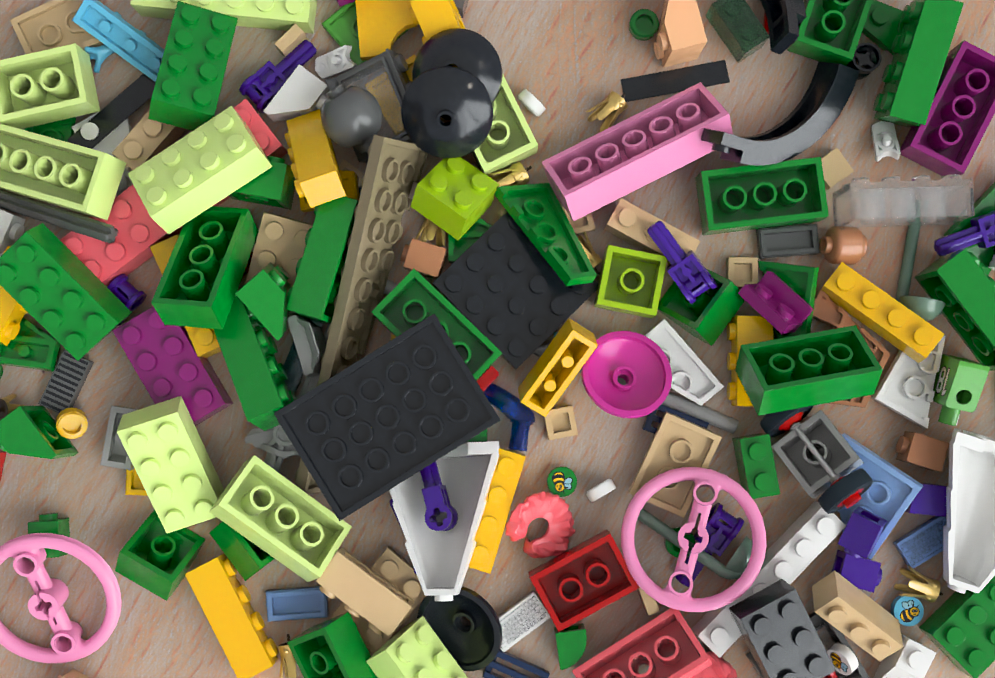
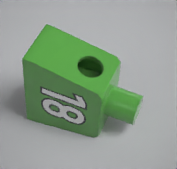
[933,353,990,426]

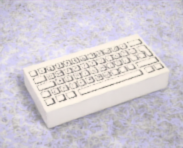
[498,591,550,653]

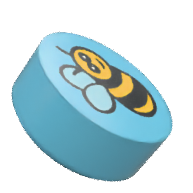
[890,596,924,626]

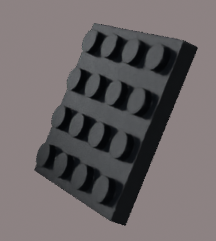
[432,212,599,370]

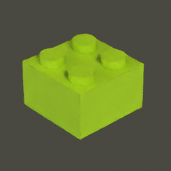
[410,157,500,240]
[594,245,667,318]

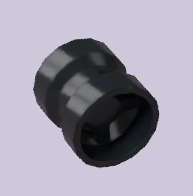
[846,43,882,80]

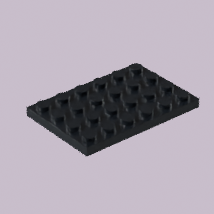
[274,314,500,521]

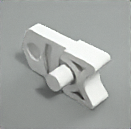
[315,45,357,79]
[871,121,901,162]

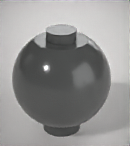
[321,84,382,154]

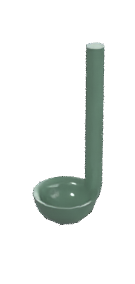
[896,200,945,321]
[638,508,752,580]

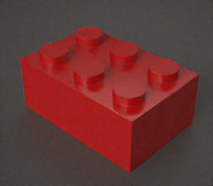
[528,529,640,632]

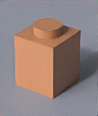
[400,238,448,279]
[896,431,949,472]

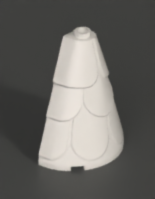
[943,428,995,594]
[389,441,499,601]

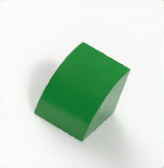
[554,623,587,670]

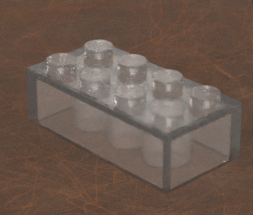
[832,174,975,228]

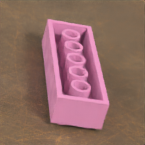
[542,82,733,221]

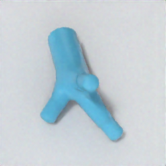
[84,44,115,73]

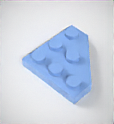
[838,433,923,560]

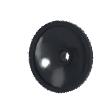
[412,28,503,121]
[401,66,493,158]
[417,586,502,671]

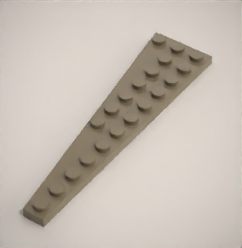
[295,134,428,495]

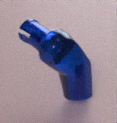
[484,384,536,452]

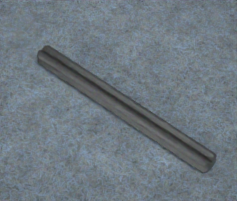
[0,190,118,243]

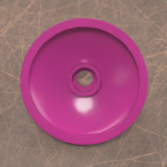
[581,331,672,418]

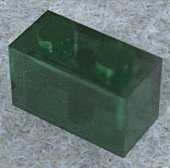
[706,0,769,63]

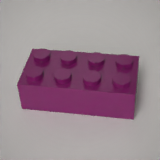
[900,40,995,180]
[112,307,234,426]

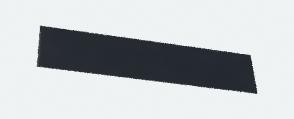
[621,60,730,102]
[68,74,156,149]

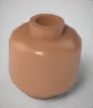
[819,226,868,265]

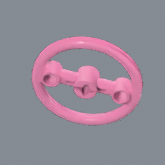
[621,467,767,612]
[0,533,122,664]

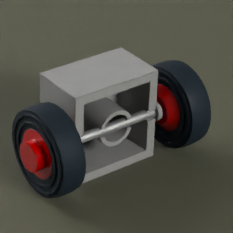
[760,406,873,514]

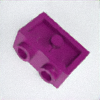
[738,271,813,334]

